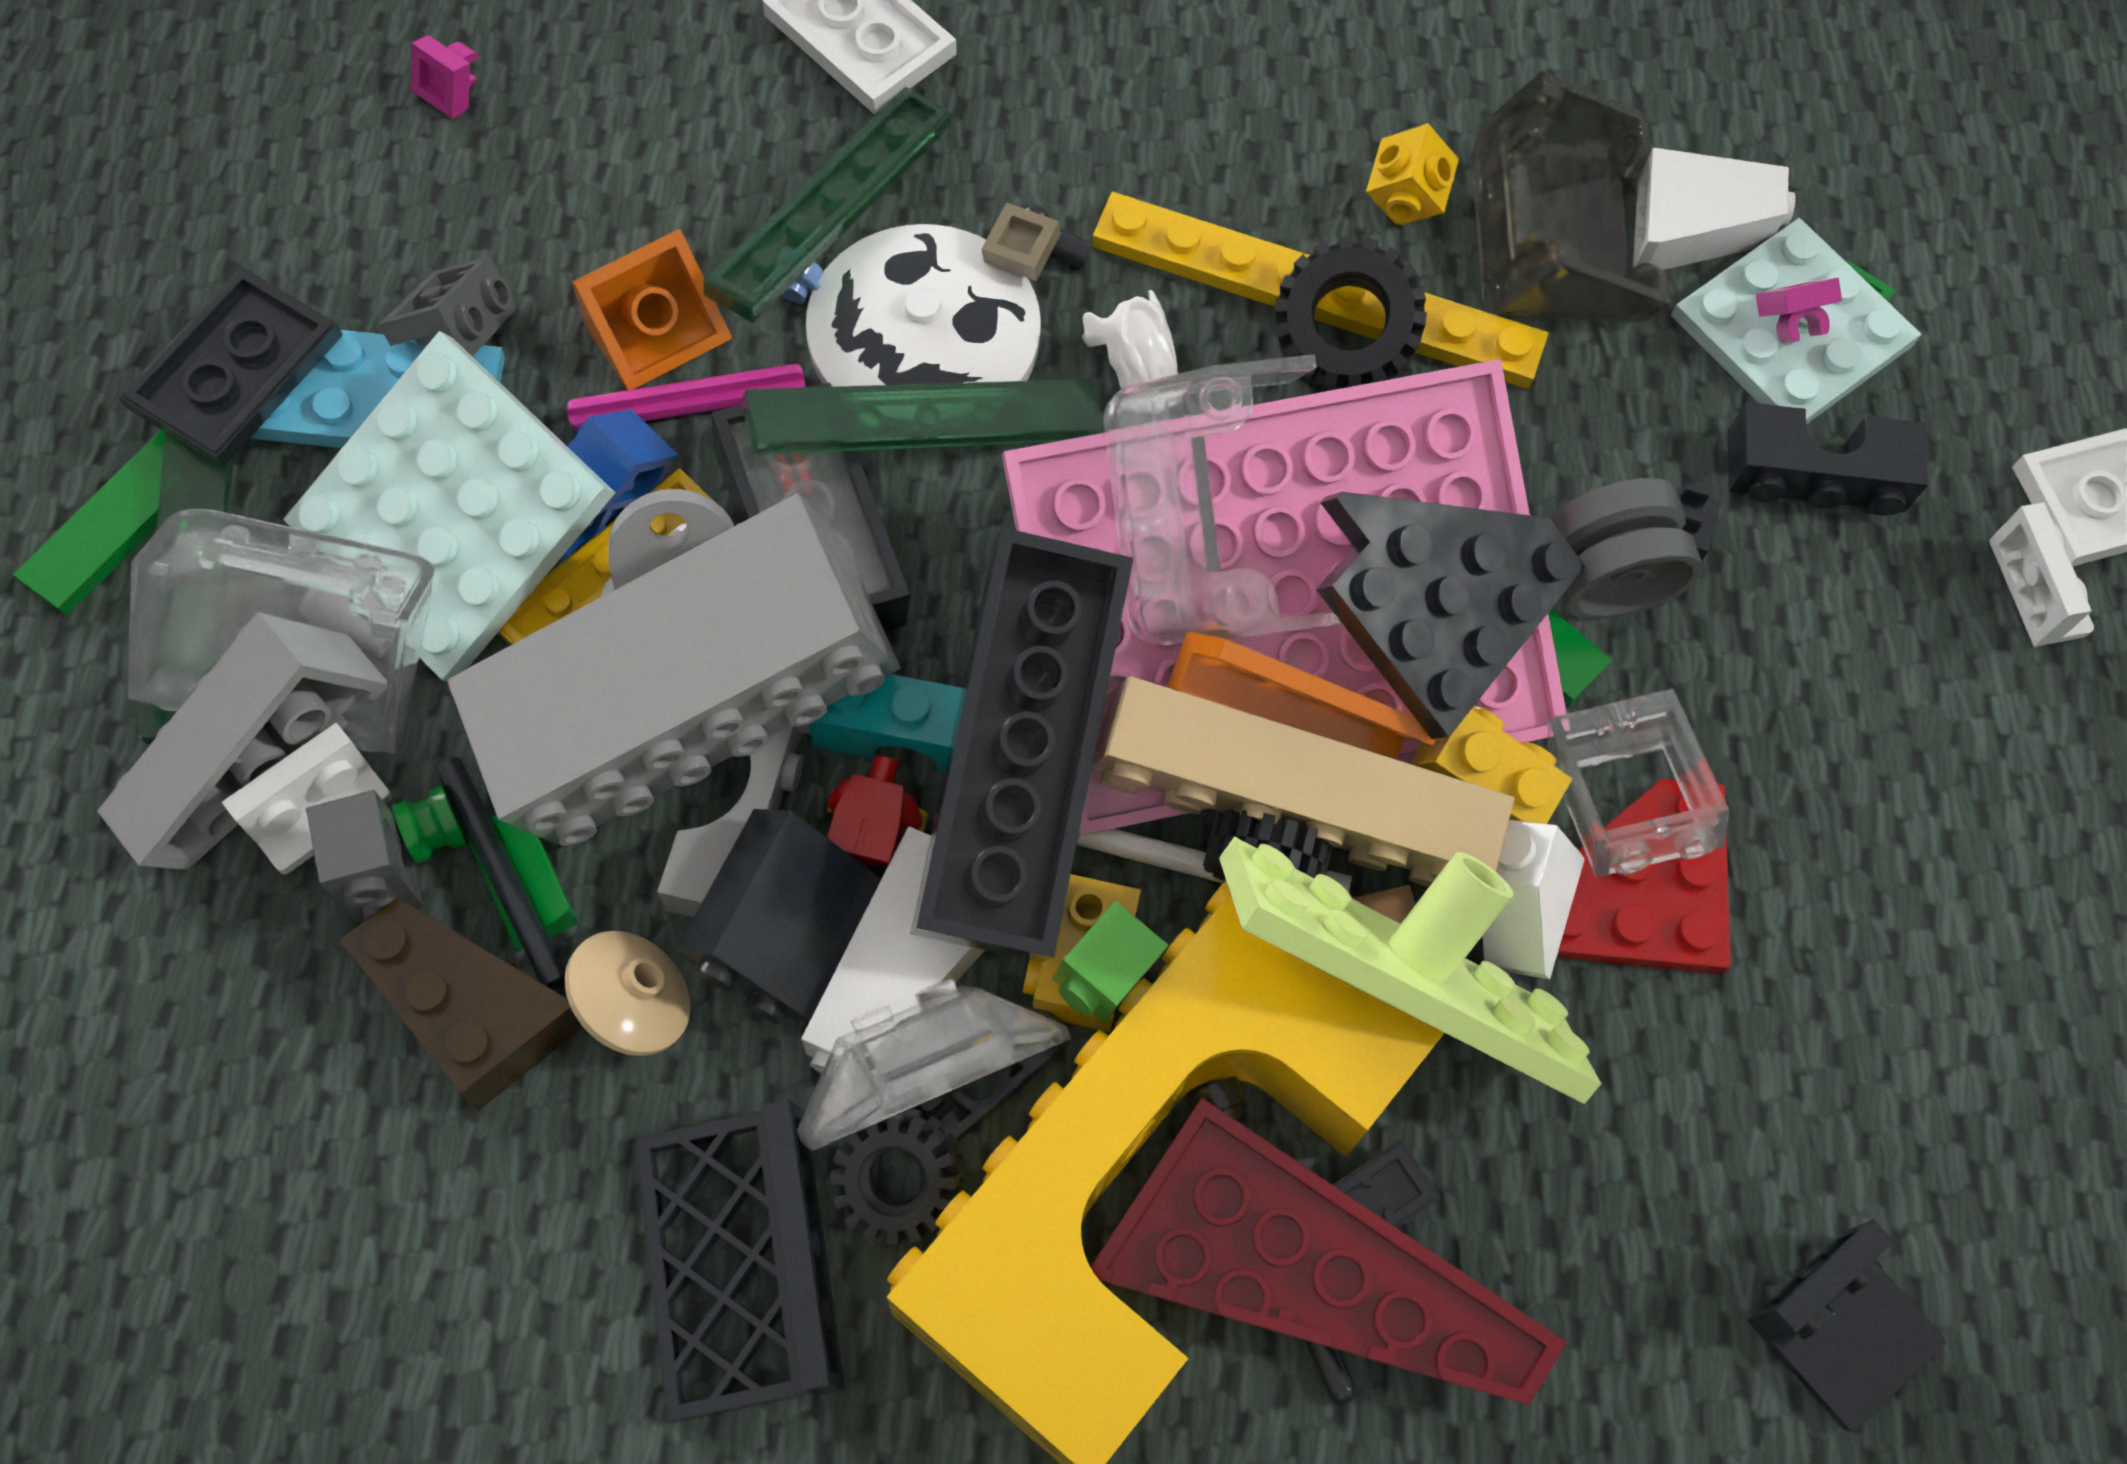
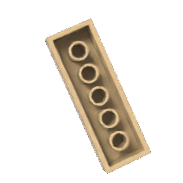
[1091,676,1515,887]

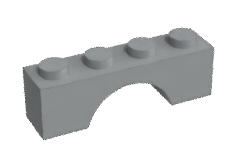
[657,724,811,917]

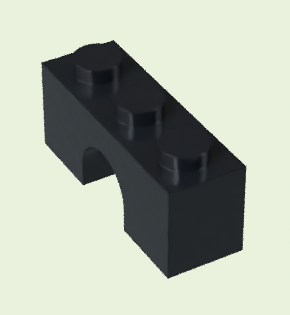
[1728,402,1928,516]

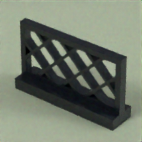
[635,1099,846,1423]

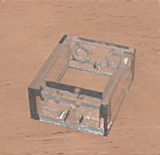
[1547,688,1729,877]

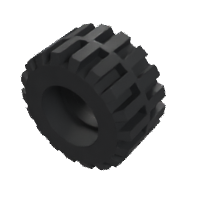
[1275,236,1427,392]

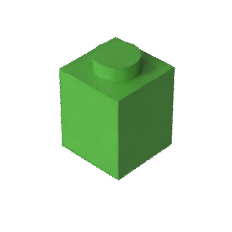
[1052,900,1169,1023]

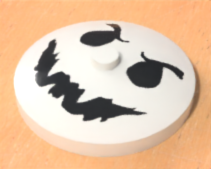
[806,224,1041,434]

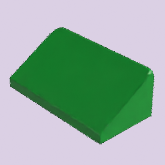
[467,815,579,952]

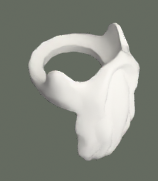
[1082,290,1178,415]

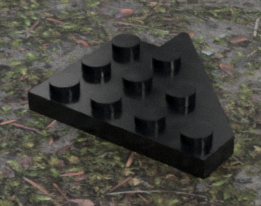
[1316,492,1585,739]

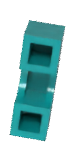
[809,674,963,773]

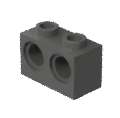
[306,790,422,923]

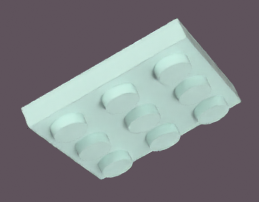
[1671,218,1921,424]

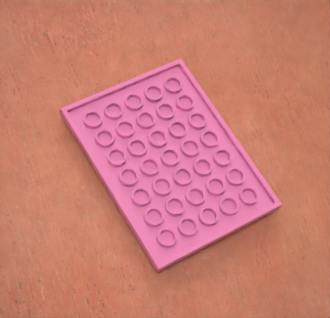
[1001,359,1570,836]

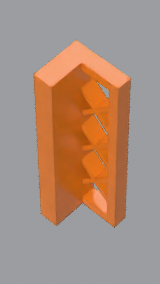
[1167,631,1436,760]

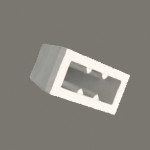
[1633,148,1795,274]

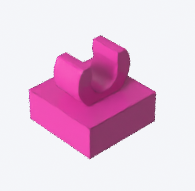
[411,35,478,119]
[1755,277,1842,343]

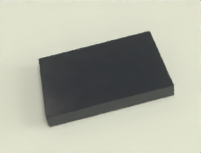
[119,266,343,468]

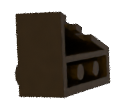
[340,897,583,1111]

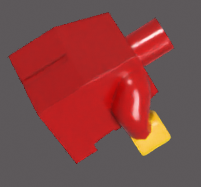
[826,755,928,870]

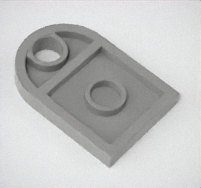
[608,489,734,590]

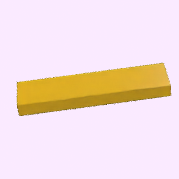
[498,468,715,646]

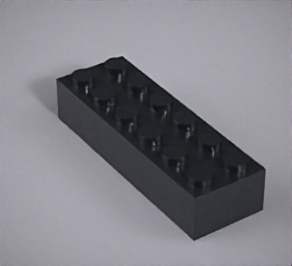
[910,527,1134,962]

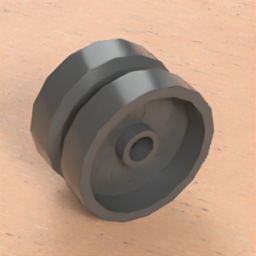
[1550,478,1703,620]

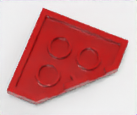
[1556,779,1731,974]

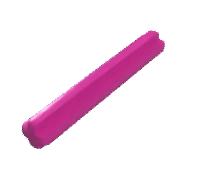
[567,364,806,432]

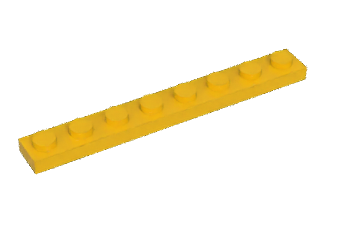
[1092,192,1549,389]

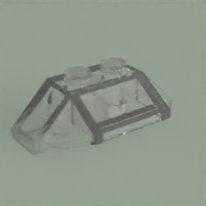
[797,979,1071,1151]

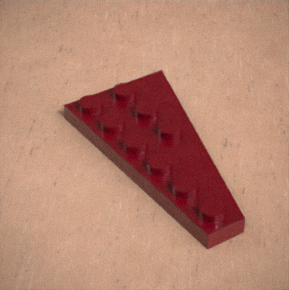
[1090,1098,1567,1405]

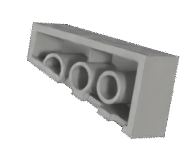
[97,612,390,870]

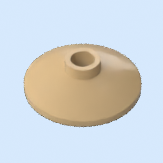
[565,931,691,1056]

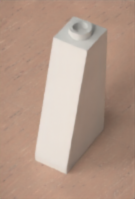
[801,826,985,1083]

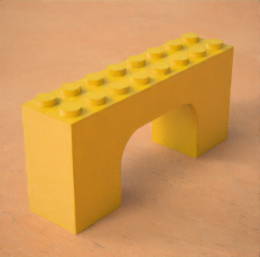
[887,881,1444,1464]

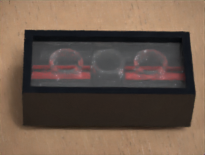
[711,382,910,632]

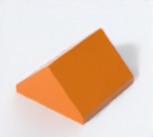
[572,229,733,390]

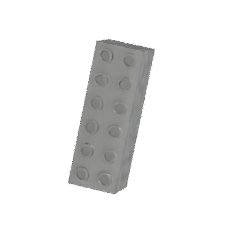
[447,493,901,846]

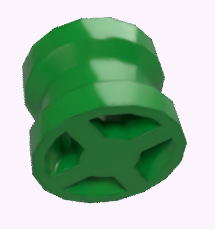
[392,784,469,865]

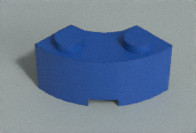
[553,409,679,568]

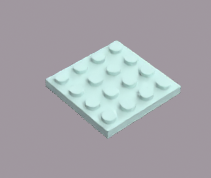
[283,331,615,681]

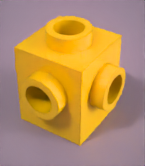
[1366,123,1459,225]

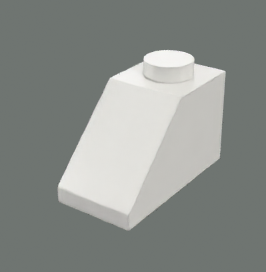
[1482,820,1585,979]

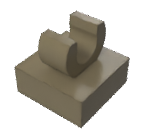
[981,202,1061,281]

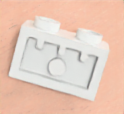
[1989,502,2094,647]
[222,722,392,874]

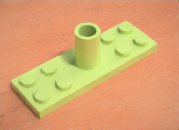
[1219,837,1601,1104]

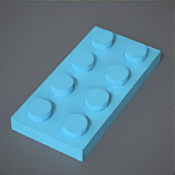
[250,330,505,448]

